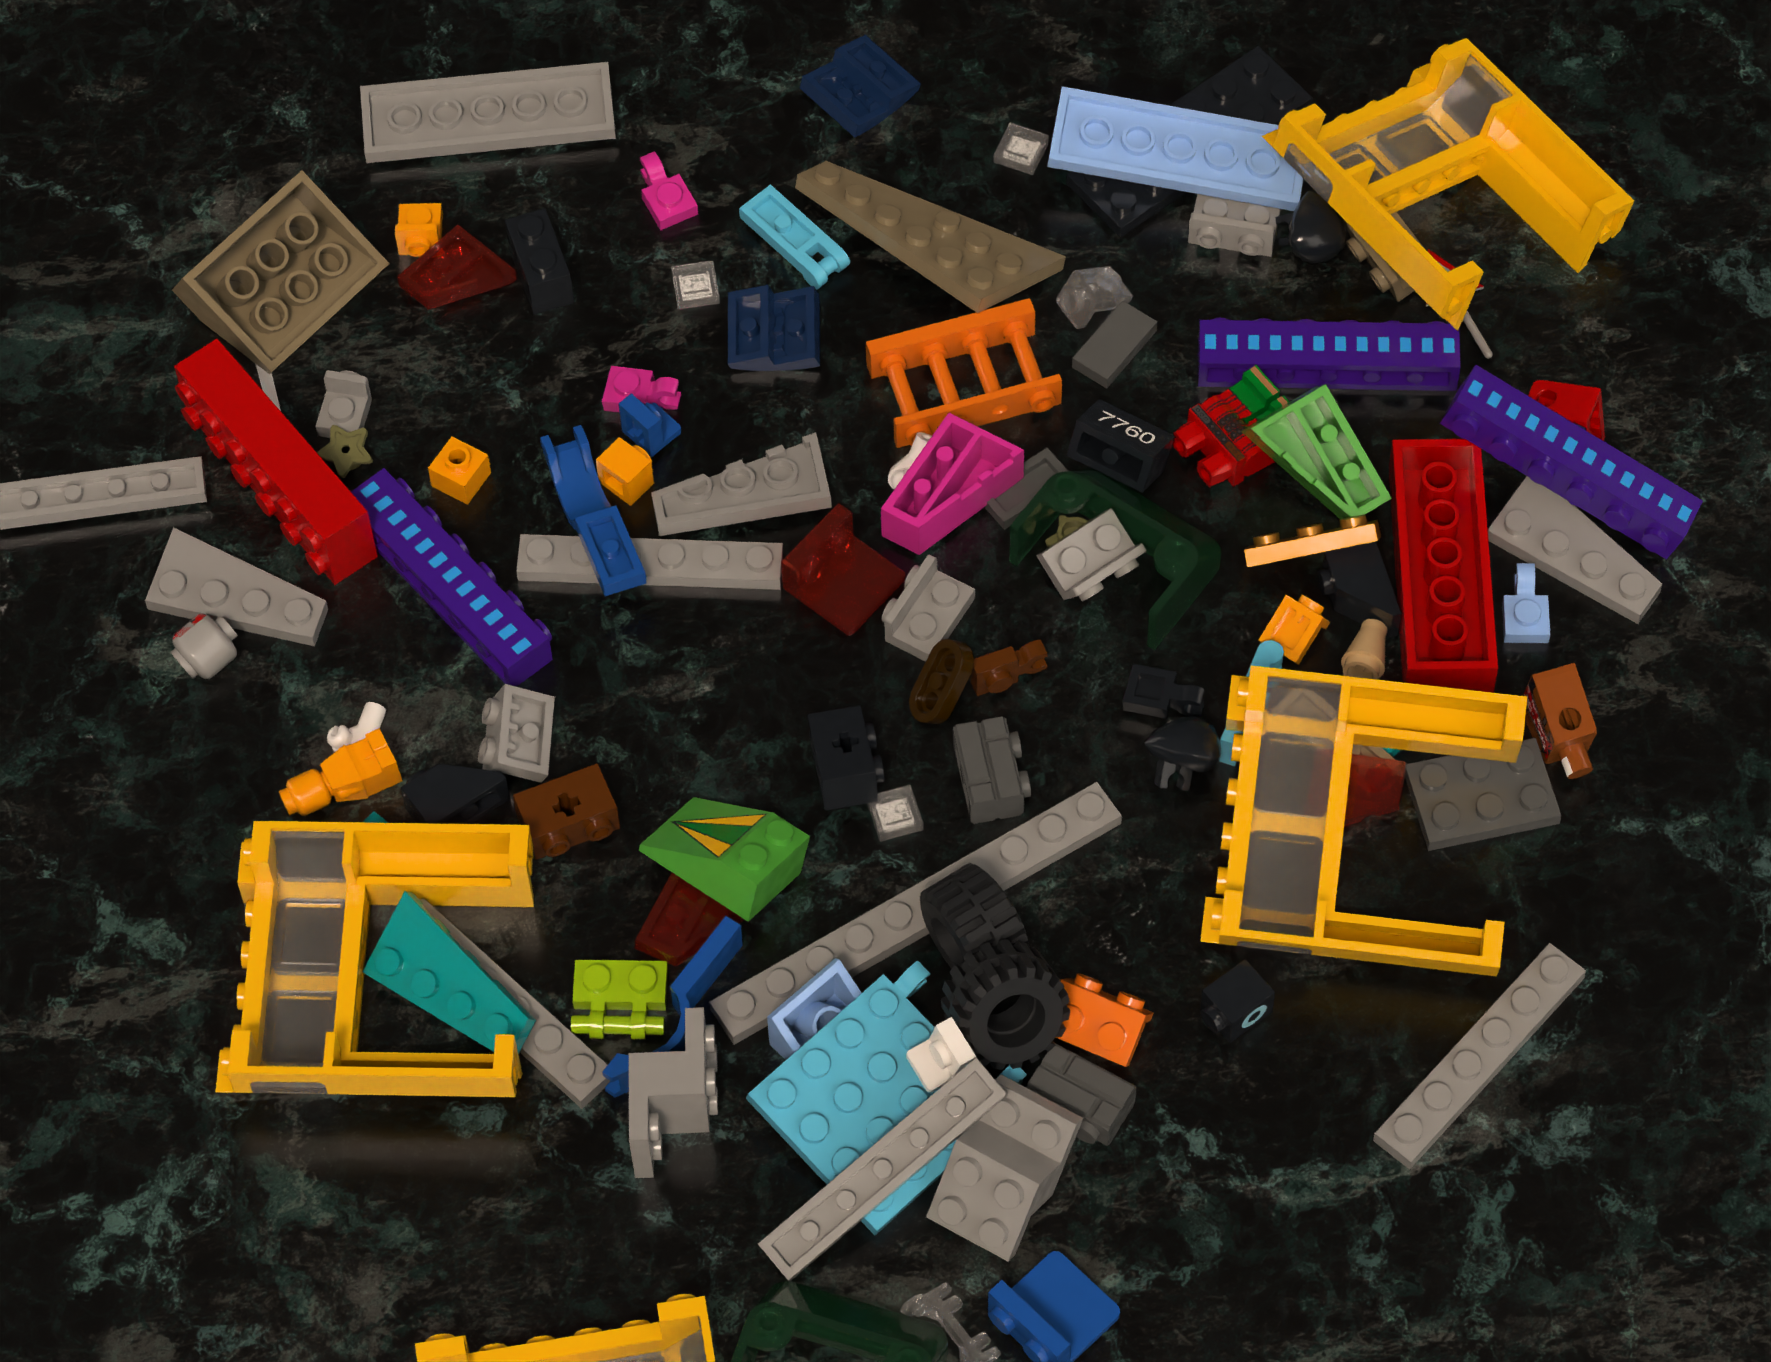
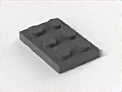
[1404,738,1561,851]

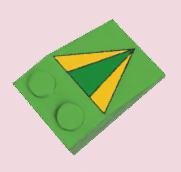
[639,797,810,922]

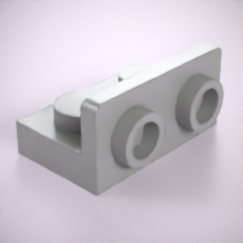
[1188,194,1281,257]
[1036,508,1147,601]
[882,554,975,662]
[478,684,555,783]

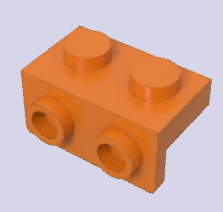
[1056,973,1154,1067]

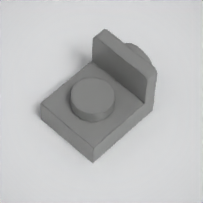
[315,370,372,438]

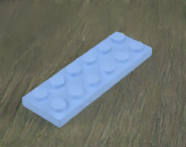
[1047,86,1304,211]

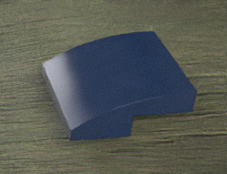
[800,35,921,138]
[728,285,820,371]

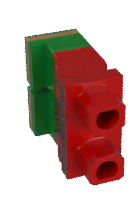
[1173,365,1289,487]

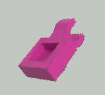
[640,151,698,231]
[602,366,681,413]

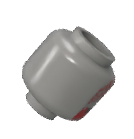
[170,613,238,679]

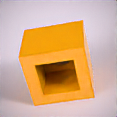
[428,436,491,505]
[596,437,654,506]

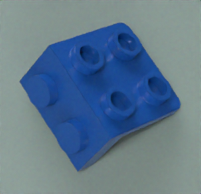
[988,1251,1120,1362]

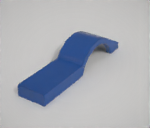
[540,425,647,596]
[602,916,743,1097]

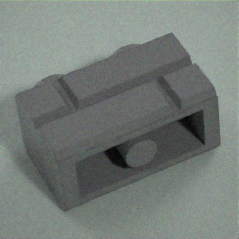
[953,716,1031,824]
[1026,1043,1136,1146]

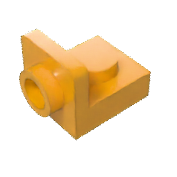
[395,203,443,257]
[1258,594,1330,665]

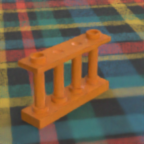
[866,298,1062,448]

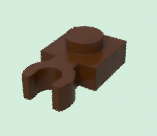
[970,640,1048,696]

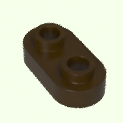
[909,639,974,724]

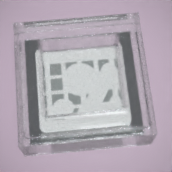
[994,122,1049,175]
[671,261,720,310]
[867,785,923,842]

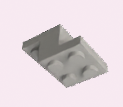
[629,1007,718,1178]
[926,1074,1083,1262]

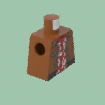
[1522,663,1597,779]

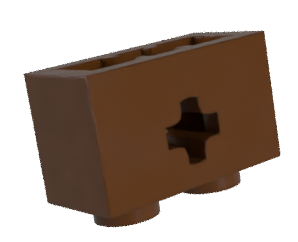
[513,763,620,860]

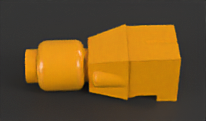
[278,728,402,816]

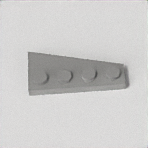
[651,432,832,536]
[1488,476,1662,624]
[145,527,328,646]

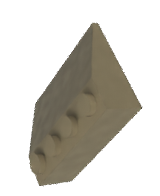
[172,170,390,374]

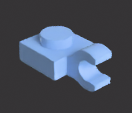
[1502,563,1550,643]

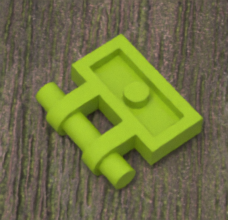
[571,960,668,1039]

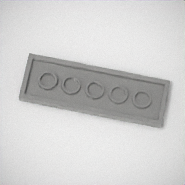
[360,62,616,163]

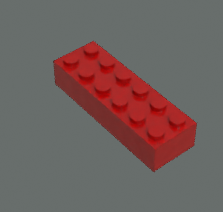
[174,339,378,585]
[1389,439,1498,693]

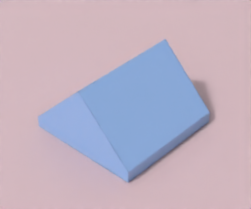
[767,958,861,1060]

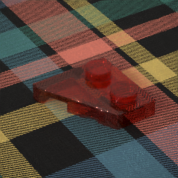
[397,225,517,310]
[1304,749,1406,826]
[635,873,745,966]

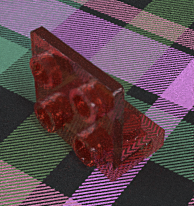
[781,503,905,636]

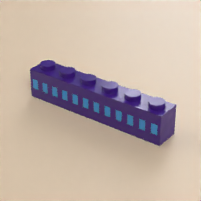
[1198,318,1461,391]
[1440,365,1703,560]
[351,468,553,687]

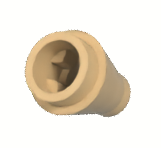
[1341,619,1388,680]

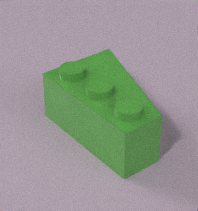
[1241,384,1392,519]

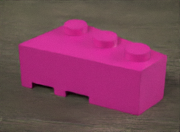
[881,413,1024,555]

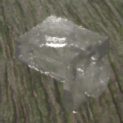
[1056,266,1133,329]

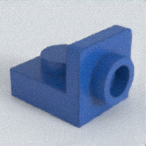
[619,393,681,457]

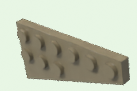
[795,161,1066,313]

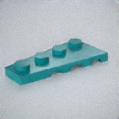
[362,891,536,1054]

